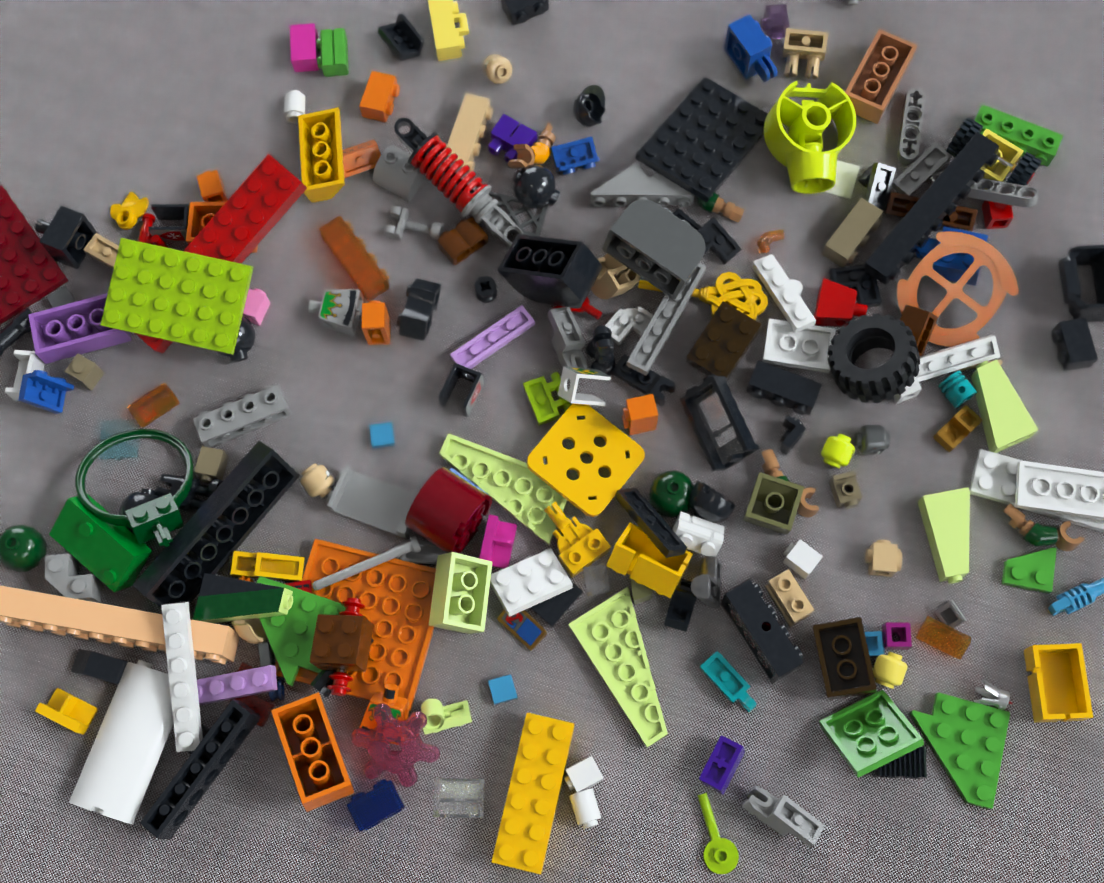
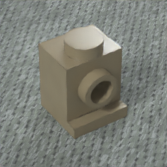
[829,471,863,509]

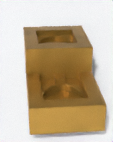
[932,405,983,453]

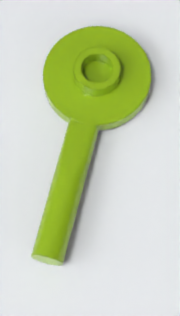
[697,793,739,874]

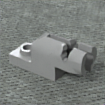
[547,307,587,380]
[741,785,825,848]

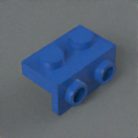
[551,136,600,175]
[18,370,74,414]

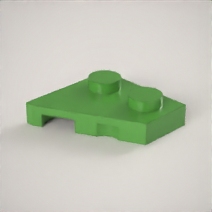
[1002,548,1057,594]

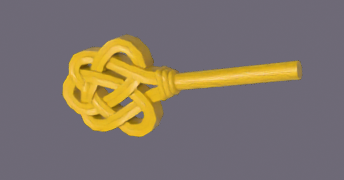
[638,272,768,320]

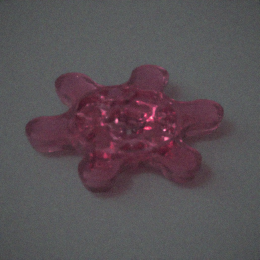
[351,703,440,787]

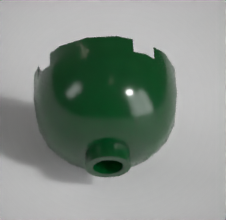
[649,470,694,518]
[0,525,47,572]

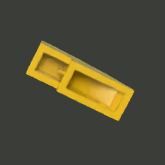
[230,551,305,581]

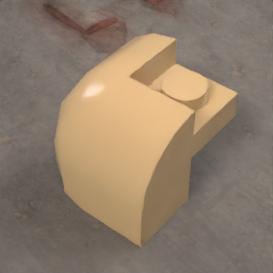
[591,253,640,299]

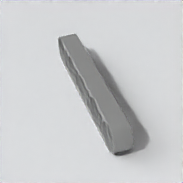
[931,171,1038,208]

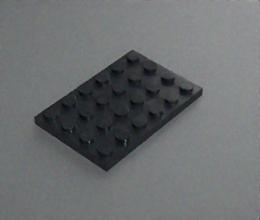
[635,77,768,203]

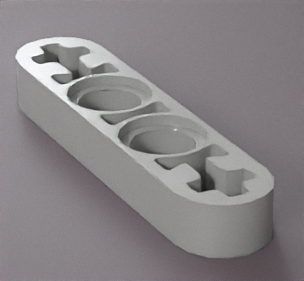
[897,88,926,164]

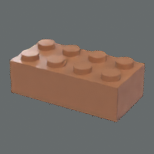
[845,29,918,124]

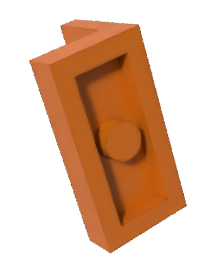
[342,139,381,178]

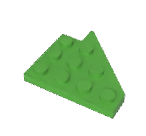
[257,576,346,686]

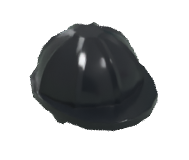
[573,85,606,127]

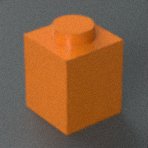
[196,170,228,202]

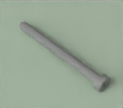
[312,536,421,590]

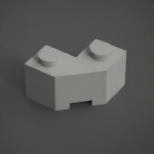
[45,553,101,603]

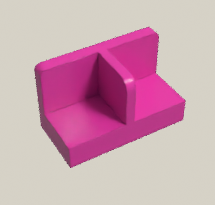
[479,514,517,569]

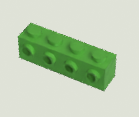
[974,104,1064,167]

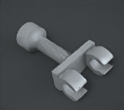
[383,206,444,240]

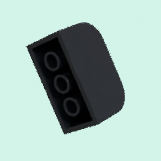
[497,234,602,308]

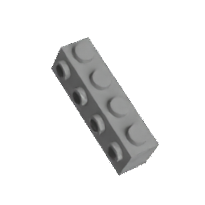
[193,385,292,448]

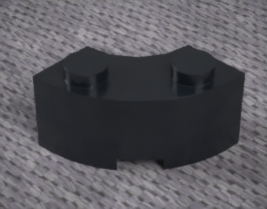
[397,278,442,341]

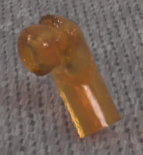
[757,229,785,253]

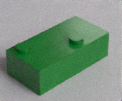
[49,494,152,593]

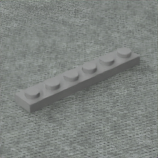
[626,263,707,375]

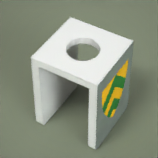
[558,366,611,406]

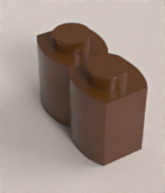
[437,217,488,266]

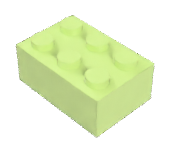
[429,552,492,634]

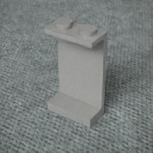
[327,464,419,539]

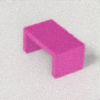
[290,23,319,72]

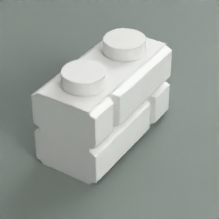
[672,511,725,557]

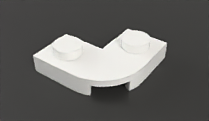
[605,307,653,345]

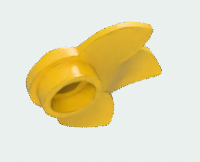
[110,191,149,230]

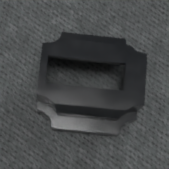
[1058,245,1104,322]

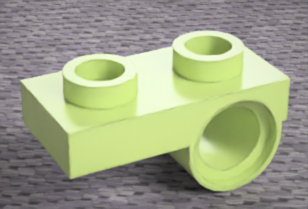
[421,699,472,735]

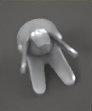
[974,679,1013,710]

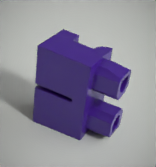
[487,113,538,163]

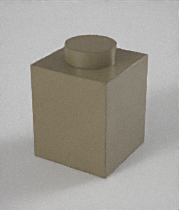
[64,353,104,391]
[194,446,229,484]

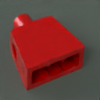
[814,278,868,327]

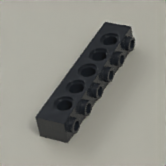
[140,699,261,839]

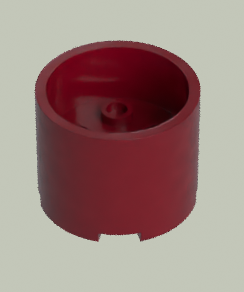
[405,467,492,554]

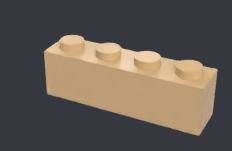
[446,93,493,174]

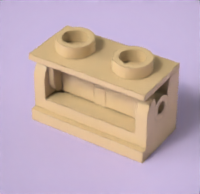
[765,569,814,627]

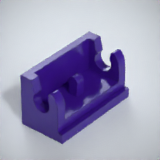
[699,735,745,795]

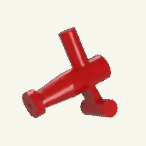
[138,213,169,248]

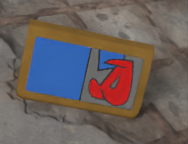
[497,609,547,651]

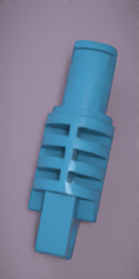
[1048,577,1104,616]

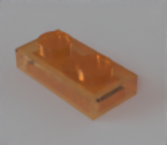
[916,616,972,660]

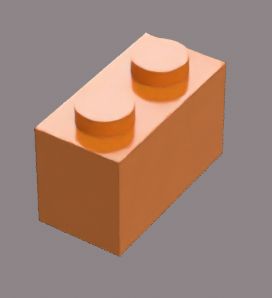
[359,71,400,122]
[361,300,391,345]
[622,394,658,435]

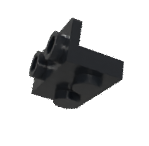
[377,13,425,61]

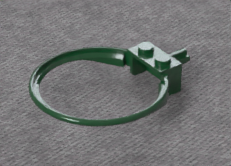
[75,429,194,547]

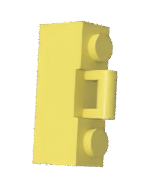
[428,0,469,61]

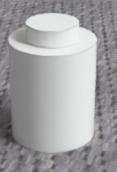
[569,789,601,829]

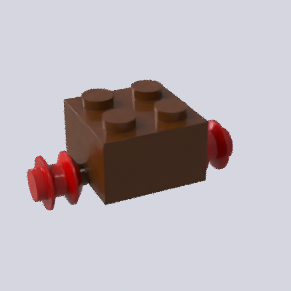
[309,598,374,696]

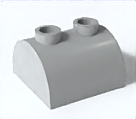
[373,145,426,202]

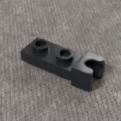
[612,354,676,406]

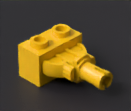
[544,502,611,578]

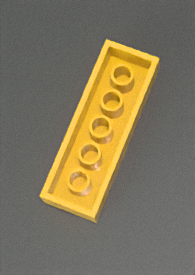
[492,713,575,875]

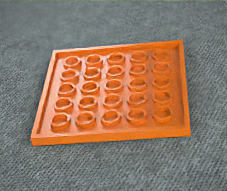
[275,539,436,711]

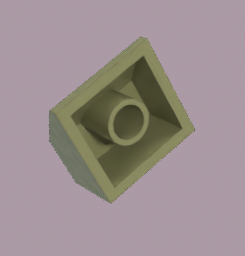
[743,472,804,535]

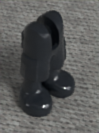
[586,325,616,375]
[155,474,223,511]

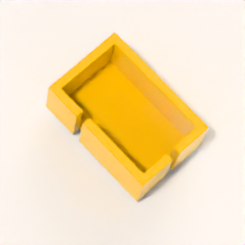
[606,522,693,598]
[1024,643,1093,723]

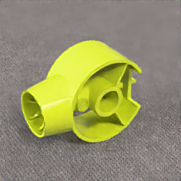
[764,81,856,194]

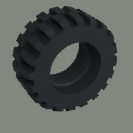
[828,314,920,403]

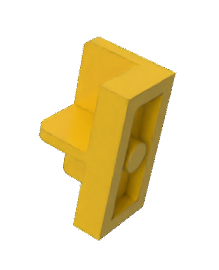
[35,688,98,735]

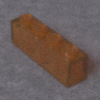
[318,215,390,302]

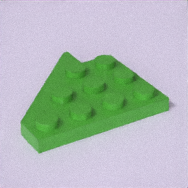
[910,692,1010,809]

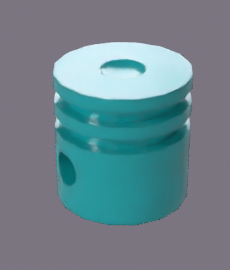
[938,370,977,408]

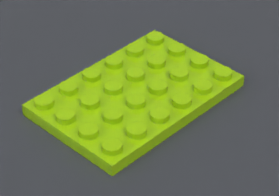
[100,238,254,355]

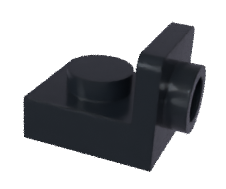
[780,415,806,456]

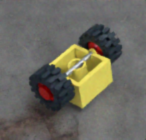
[946,117,1042,190]

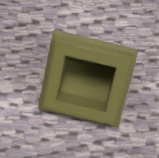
[631,580,654,605]

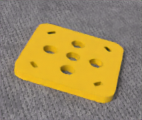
[527,403,645,517]

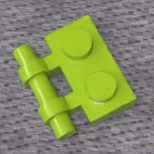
[523,372,573,426]

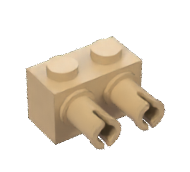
[782,28,829,79]

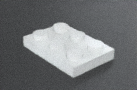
[762,318,836,373]
[490,548,573,617]

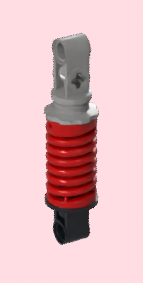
[394,117,523,248]

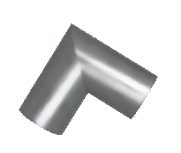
[691,557,722,608]

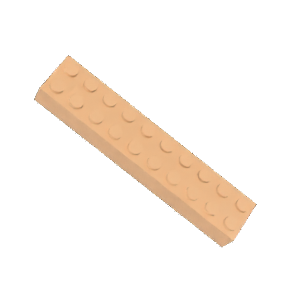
[0,585,240,665]

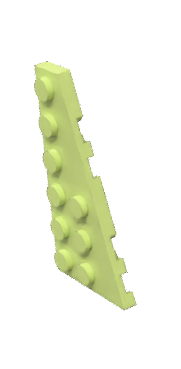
[439,433,568,546]
[568,587,668,748]

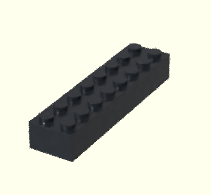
[133,441,300,609]

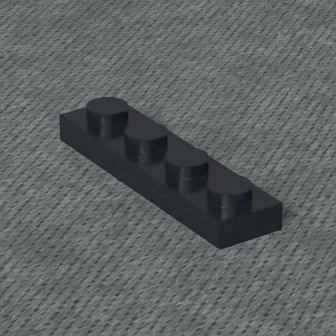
[615,488,687,558]

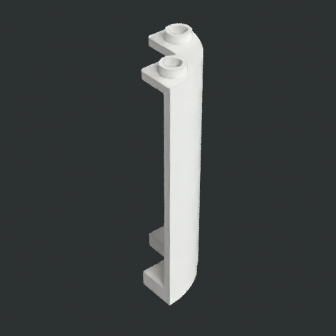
[69,660,174,825]

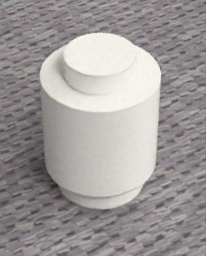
[284,90,305,124]

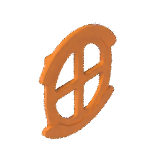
[897,231,1019,347]

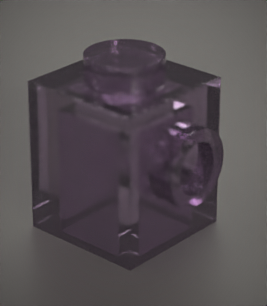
[761,4,789,39]

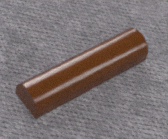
[885,192,978,231]

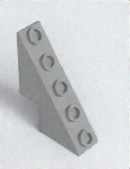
[590,163,695,207]

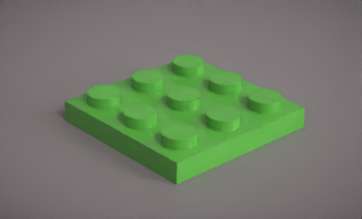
[819,690,924,778]

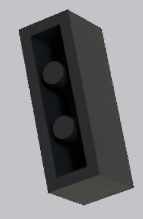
[746,360,822,415]

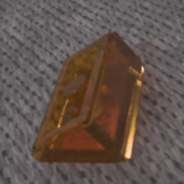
[127,383,180,428]

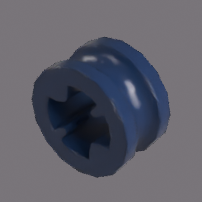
[269,679,285,702]

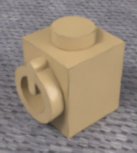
[865,540,902,577]

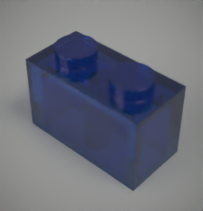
[347,779,407,833]

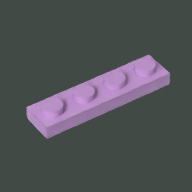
[450,305,535,369]
[197,665,277,705]

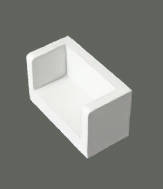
[5,350,45,401]

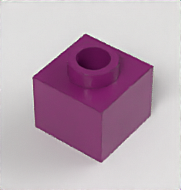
[882,622,912,650]

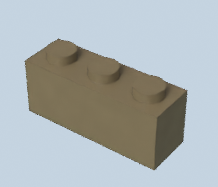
[821,197,883,267]

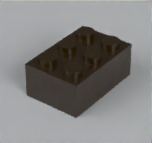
[686,301,762,382]
[813,617,877,701]

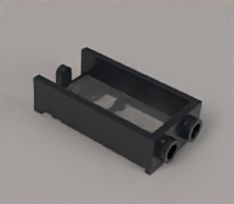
[680,375,760,471]

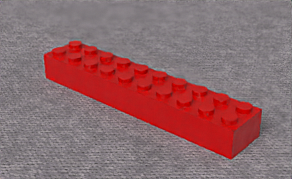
[135,154,307,354]

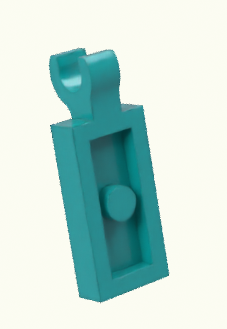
[699,651,757,712]

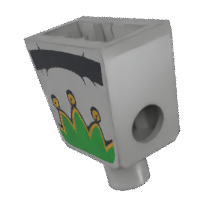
[308,289,363,337]

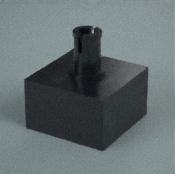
[35,205,98,270]

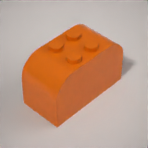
[271,692,355,812]

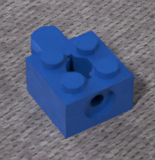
[724,14,777,82]
[915,227,989,286]

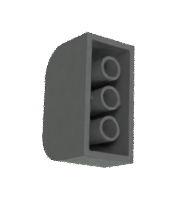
[602,199,706,300]

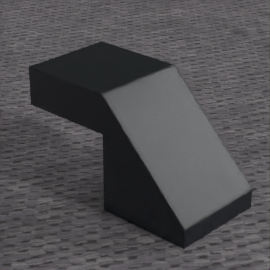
[664,579,697,632]
[71,649,128,684]

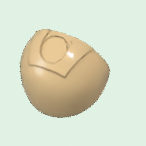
[231,618,268,644]

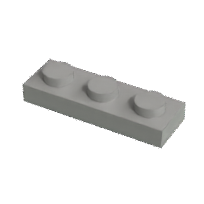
[892,142,952,196]

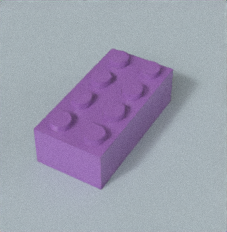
[28,293,132,364]

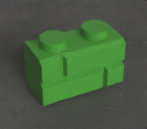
[317,28,349,77]

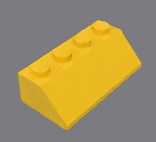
[298,107,345,203]

